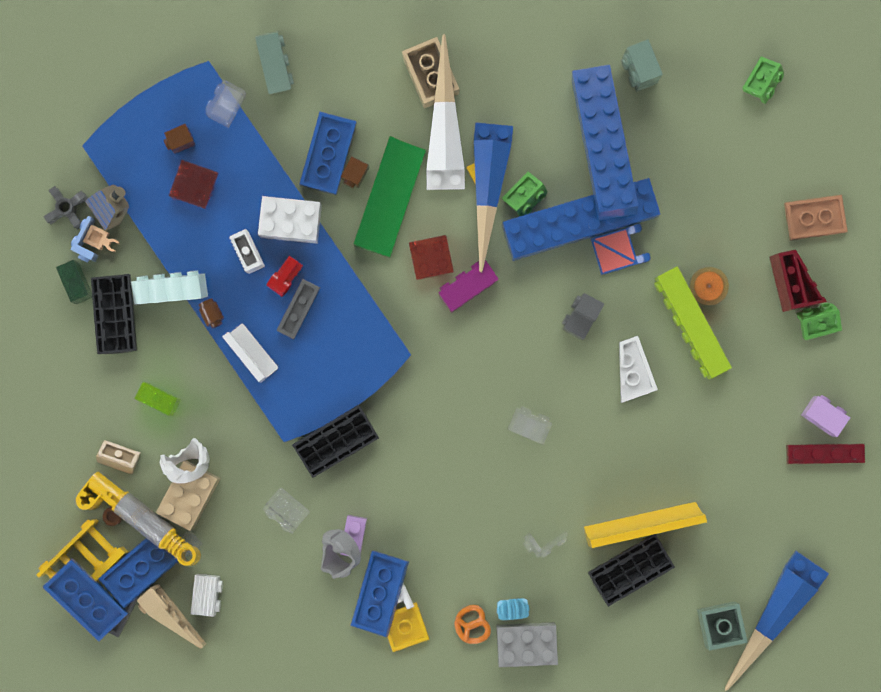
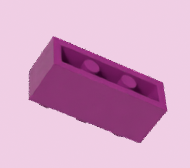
[438,260,499,313]

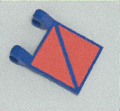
[591,224,651,275]

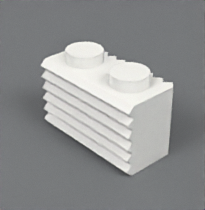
[229,229,265,274]
[191,574,223,617]

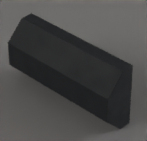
[91,274,137,355]
[292,405,379,478]
[588,534,675,607]

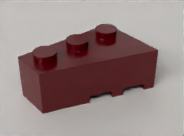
[769,249,827,312]

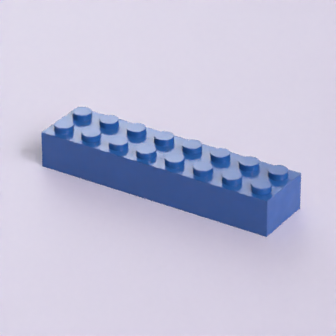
[572,65,638,220]
[502,178,661,261]

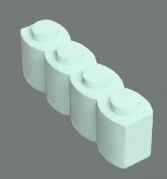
[131,270,208,304]

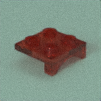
[169,160,219,209]
[409,235,454,280]

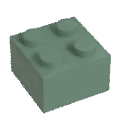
[621,39,663,92]
[697,601,748,651]

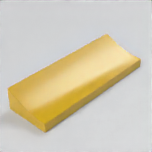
[584,502,707,548]

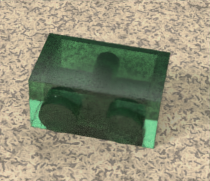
[56,260,92,304]

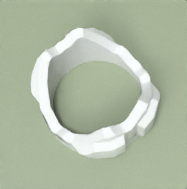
[159,438,210,483]

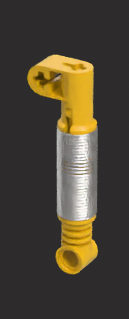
[76,472,201,566]

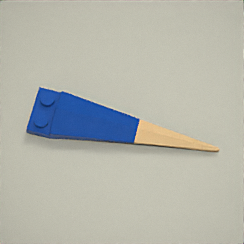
[474,122,513,272]
[725,551,829,691]

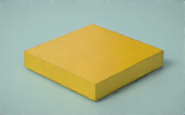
[388,602,429,652]

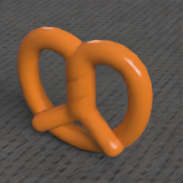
[454,605,491,644]

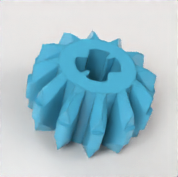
[497,598,530,620]

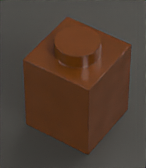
[164,124,196,154]
[341,156,369,188]

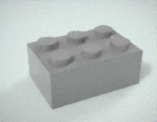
[496,622,558,667]

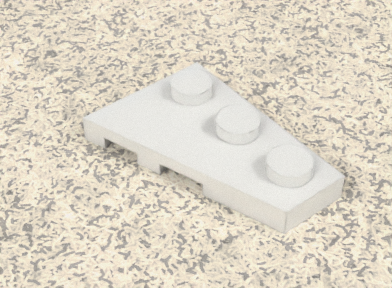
[619,336,658,403]

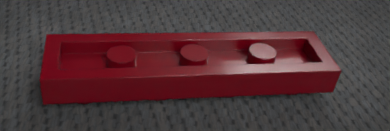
[786,444,865,464]

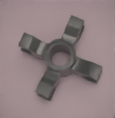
[43,186,88,230]

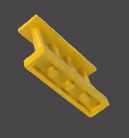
[36,519,128,582]

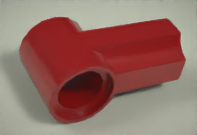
[266,256,303,297]

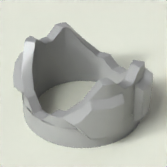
[321,529,361,579]

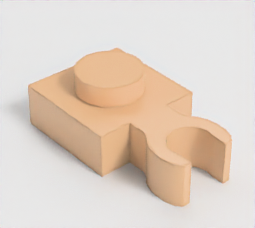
[83,225,120,252]

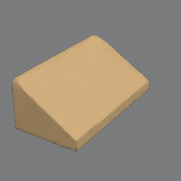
[96,440,140,474]

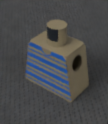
[85,185,129,231]

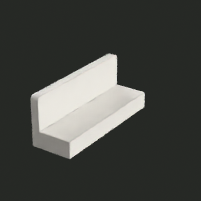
[222,324,278,383]

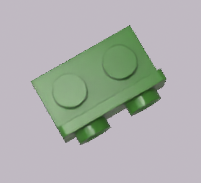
[742,56,784,104]
[502,172,548,217]
[796,303,842,340]

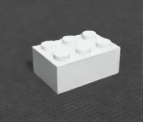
[258,196,322,244]

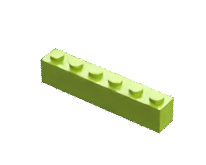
[654,266,732,380]

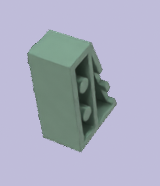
[255,31,294,94]

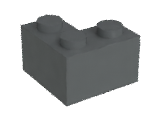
[562,293,604,341]

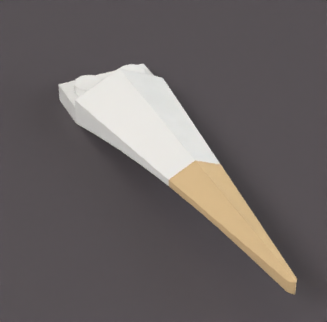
[427,34,465,190]

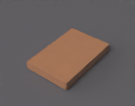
[784,195,848,241]

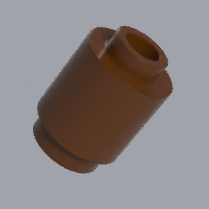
[199,298,224,329]

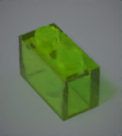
[134,381,181,416]

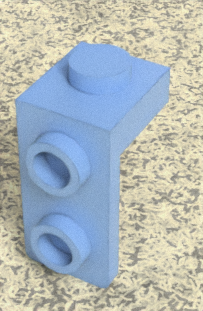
[70,216,99,263]

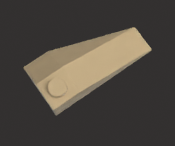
[137,584,206,649]

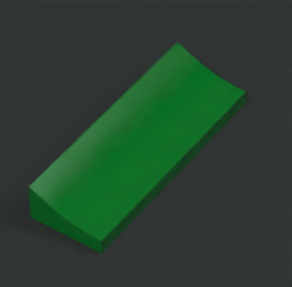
[353,136,426,258]

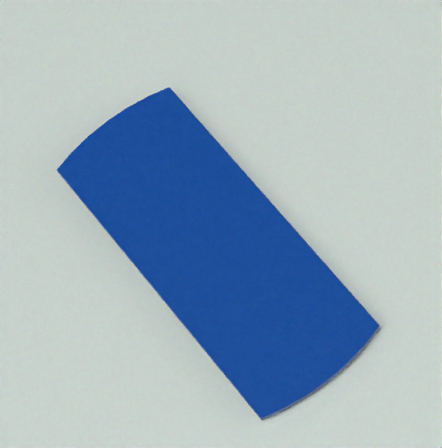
[82,61,411,442]

